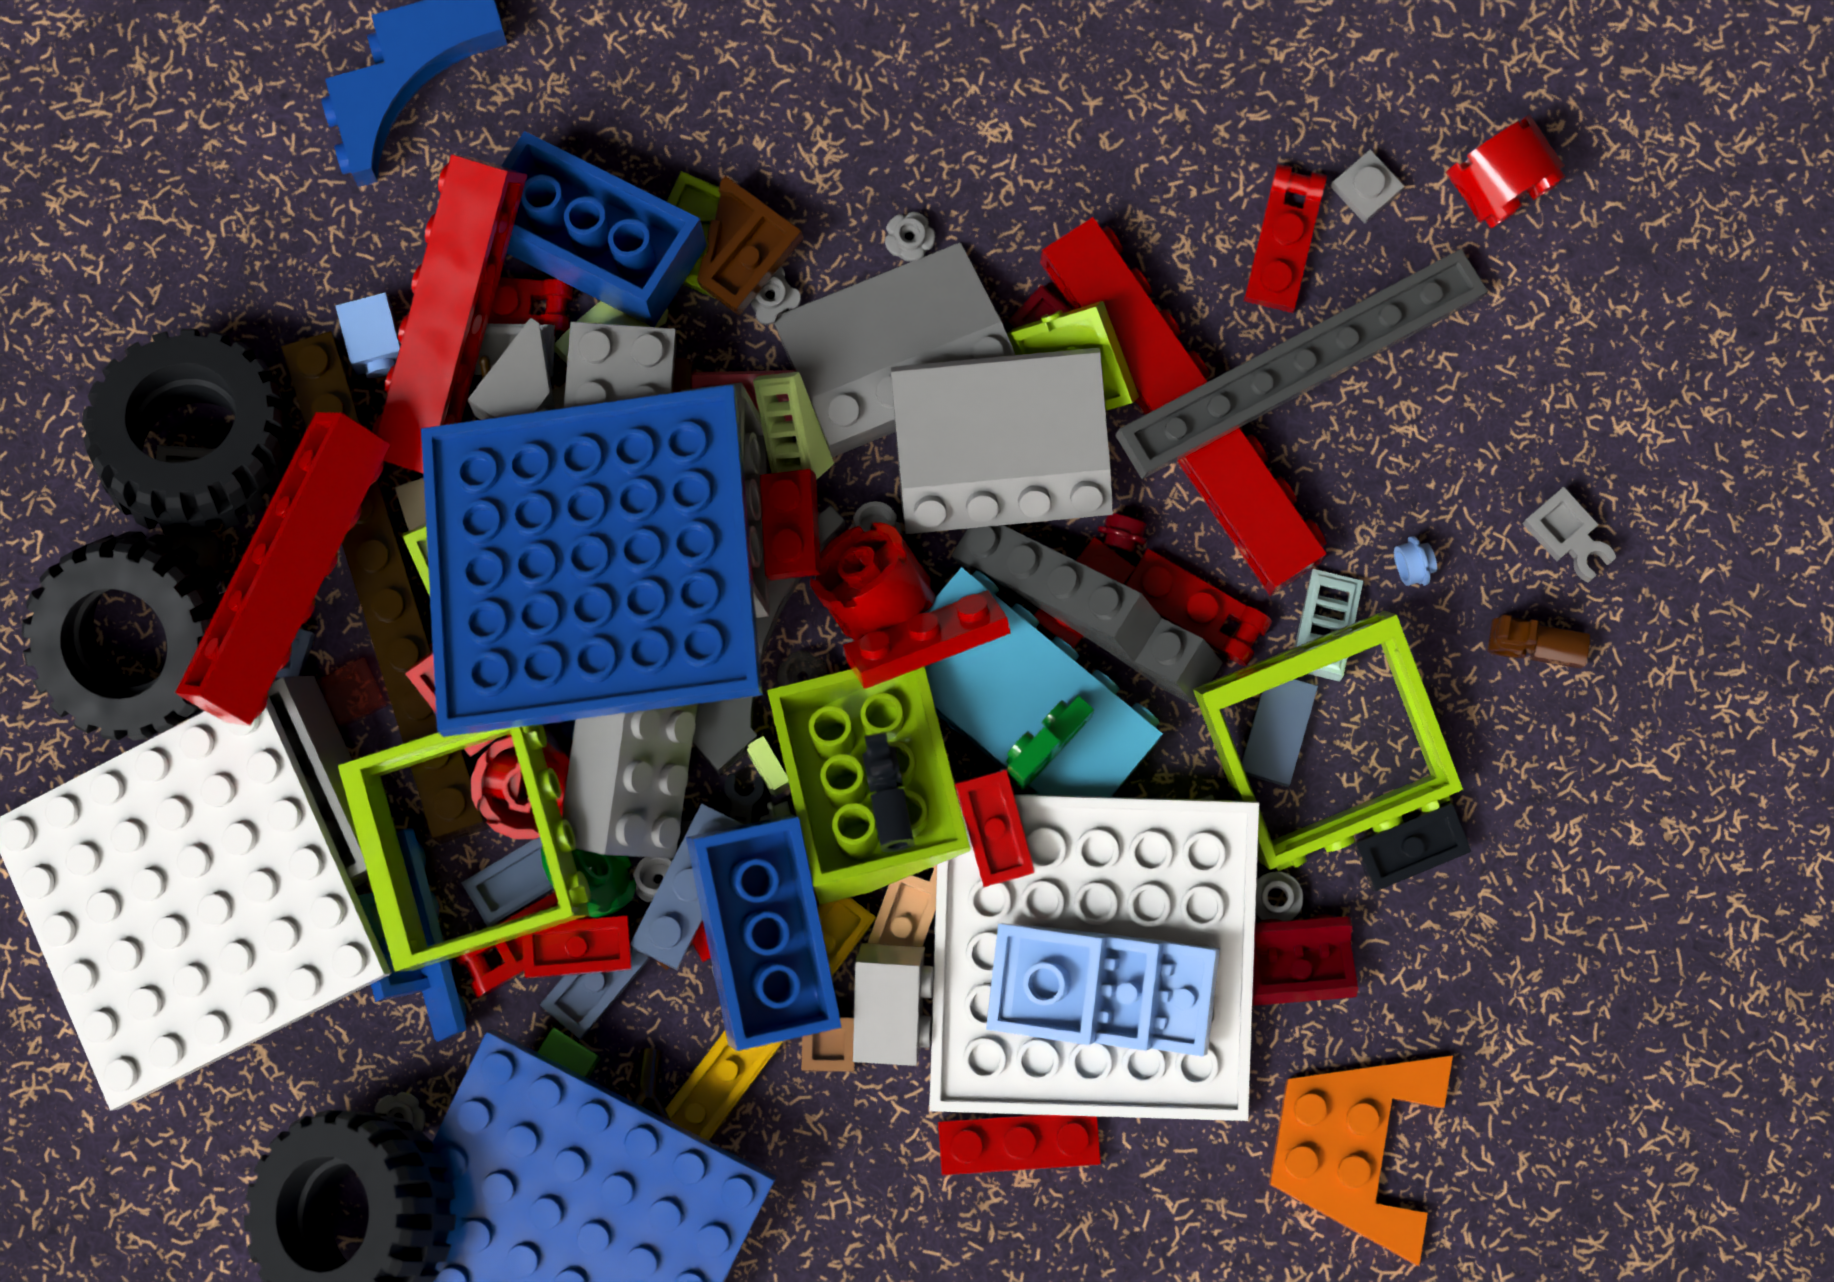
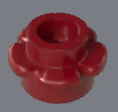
[1097,513,1147,553]

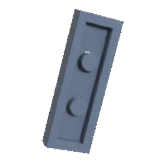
[630,804,744,970]

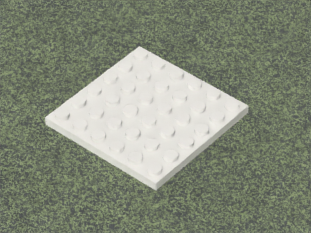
[0,698,392,1111]
[929,792,1259,1121]

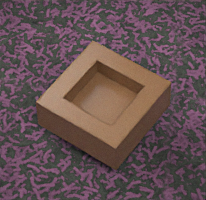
[801,1018,855,1072]

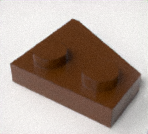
[697,176,804,316]

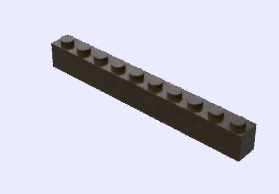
[281,331,490,844]

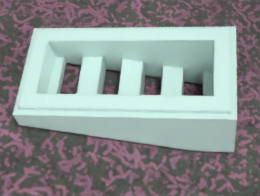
[1294,569,1363,682]

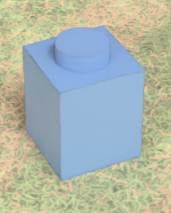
[336,292,401,378]

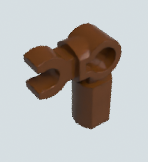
[1487,615,1590,669]

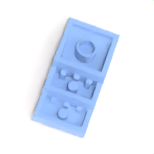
[986,923,1220,1056]

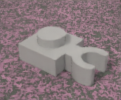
[1522,487,1616,583]

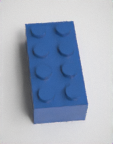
[501,131,707,327]
[686,815,842,1051]

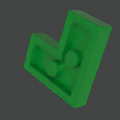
[1006,695,1094,794]

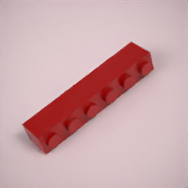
[372,154,527,473]
[175,412,390,726]

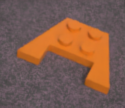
[1269,1055,1453,1266]

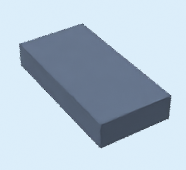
[1241,679,1318,787]
[462,837,555,928]

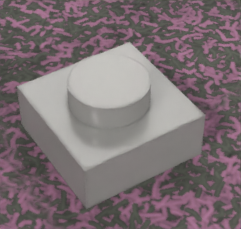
[1331,150,1405,224]

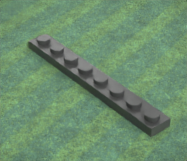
[1115,249,1488,479]

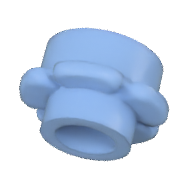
[1394,536,1437,586]

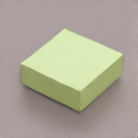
[747,736,790,796]

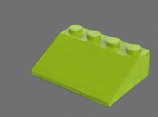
[767,666,971,905]

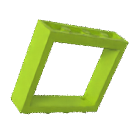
[1193,611,1463,871]
[338,724,590,972]

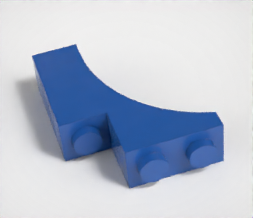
[321,0,508,187]

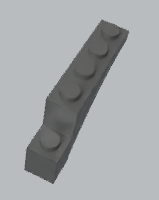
[692,505,845,776]
[951,525,1223,706]

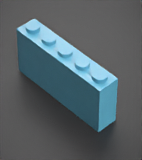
[923,567,1163,797]

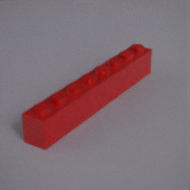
[1040,217,1327,596]

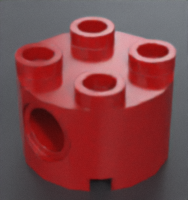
[1445,115,1565,229]
[810,522,935,640]
[471,726,573,839]

